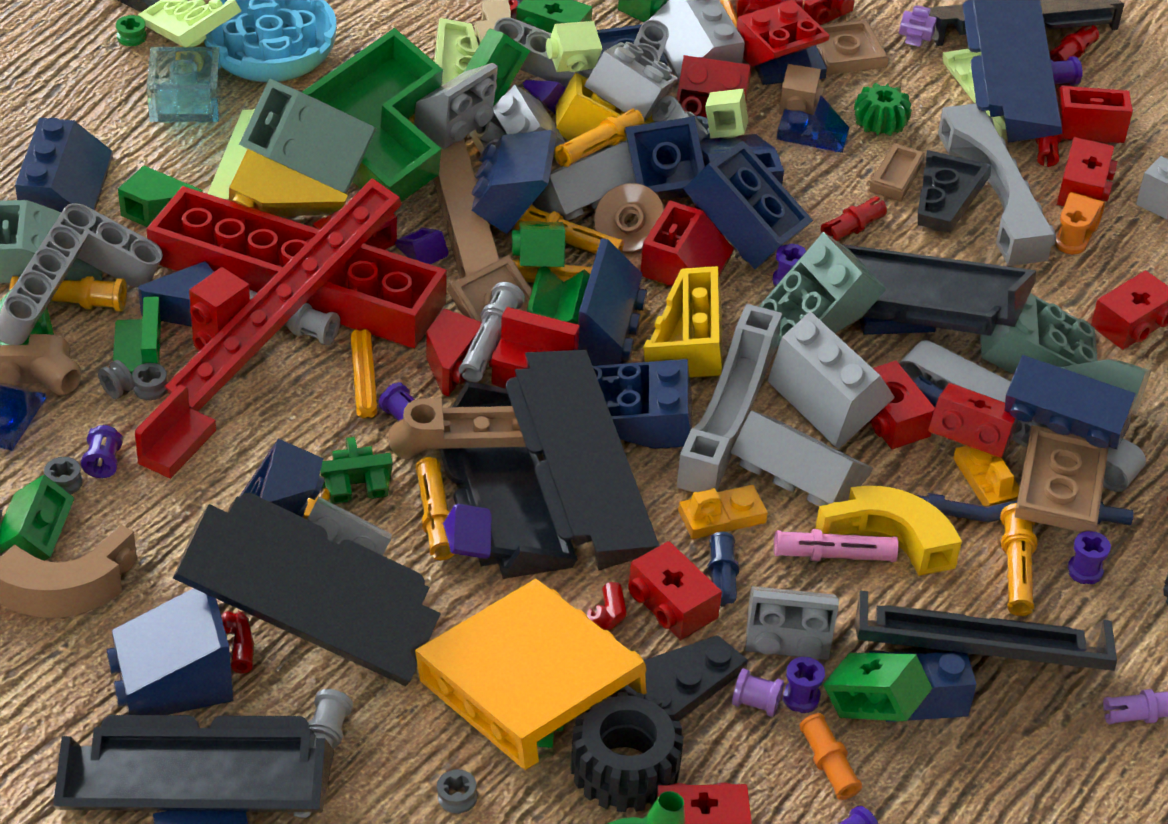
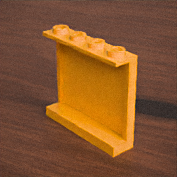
[415,579,647,770]

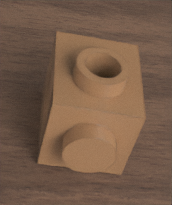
[779,64,824,120]

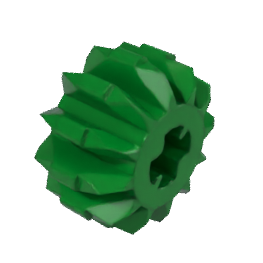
[854,83,912,136]

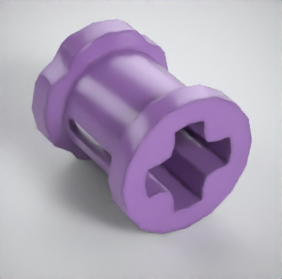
[732,668,784,717]

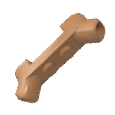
[0,334,81,396]
[389,398,526,460]

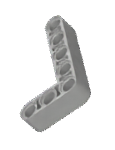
[493,17,669,88]
[0,203,163,345]

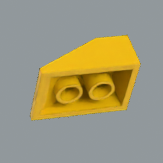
[556,72,655,142]
[229,149,348,216]

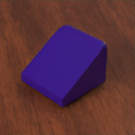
[523,80,566,115]
[395,228,449,264]
[443,504,492,559]

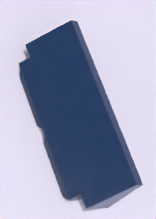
[963,0,1063,143]

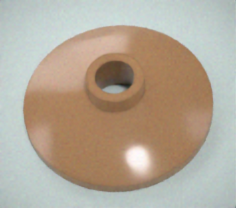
[594,183,664,253]

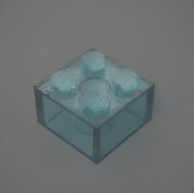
[147,47,222,123]

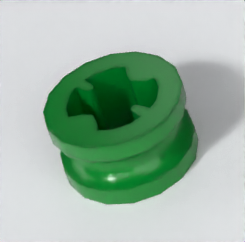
[116,15,147,46]

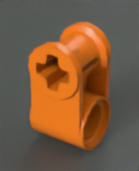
[1055,192,1105,255]

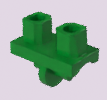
[320,437,393,504]

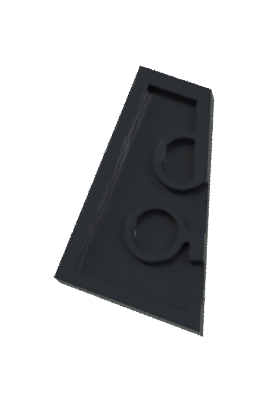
[918,150,991,233]
[610,635,748,721]

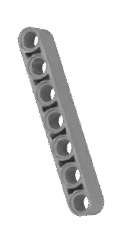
[899,340,1146,492]

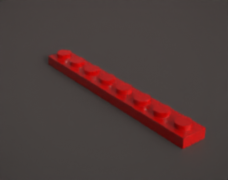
[165,178,402,412]

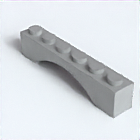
[938,104,1056,266]
[676,304,782,492]

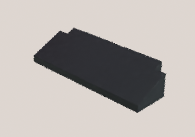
[928,0,1125,46]
[842,244,1036,336]
[506,350,660,571]
[439,381,578,579]
[173,493,441,686]
[854,590,1117,671]
[53,715,334,813]

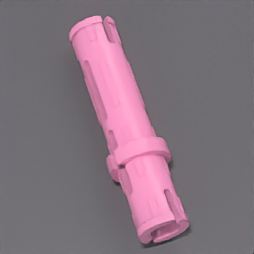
[774,529,898,562]

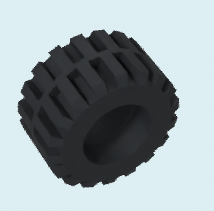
[570,691,684,812]

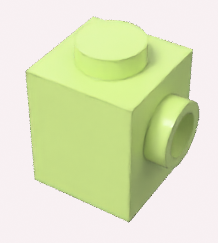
[546,21,602,72]
[705,89,749,139]

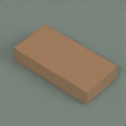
[869,143,925,202]

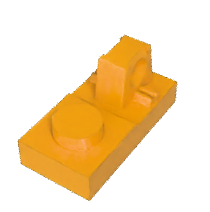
[953,445,1020,507]
[678,485,768,539]

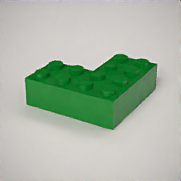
[302,28,443,202]

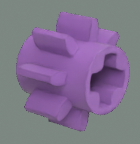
[899,5,937,47]

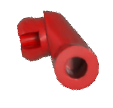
[586,582,627,631]
[221,610,254,674]

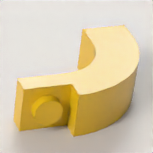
[815,486,962,576]

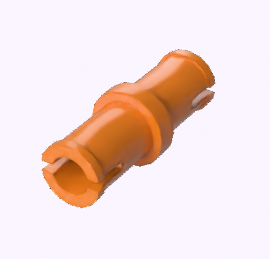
[799,713,862,800]

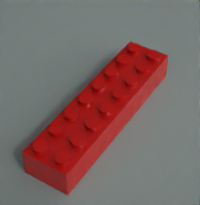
[146,186,447,349]

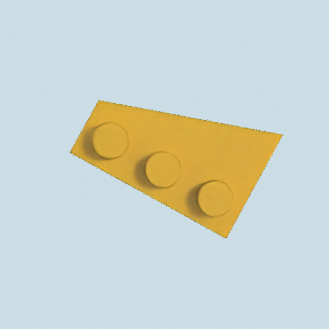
[643,266,723,377]

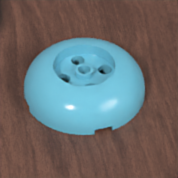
[204,0,337,82]

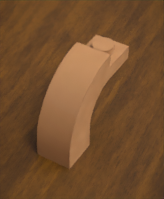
[0,525,137,618]

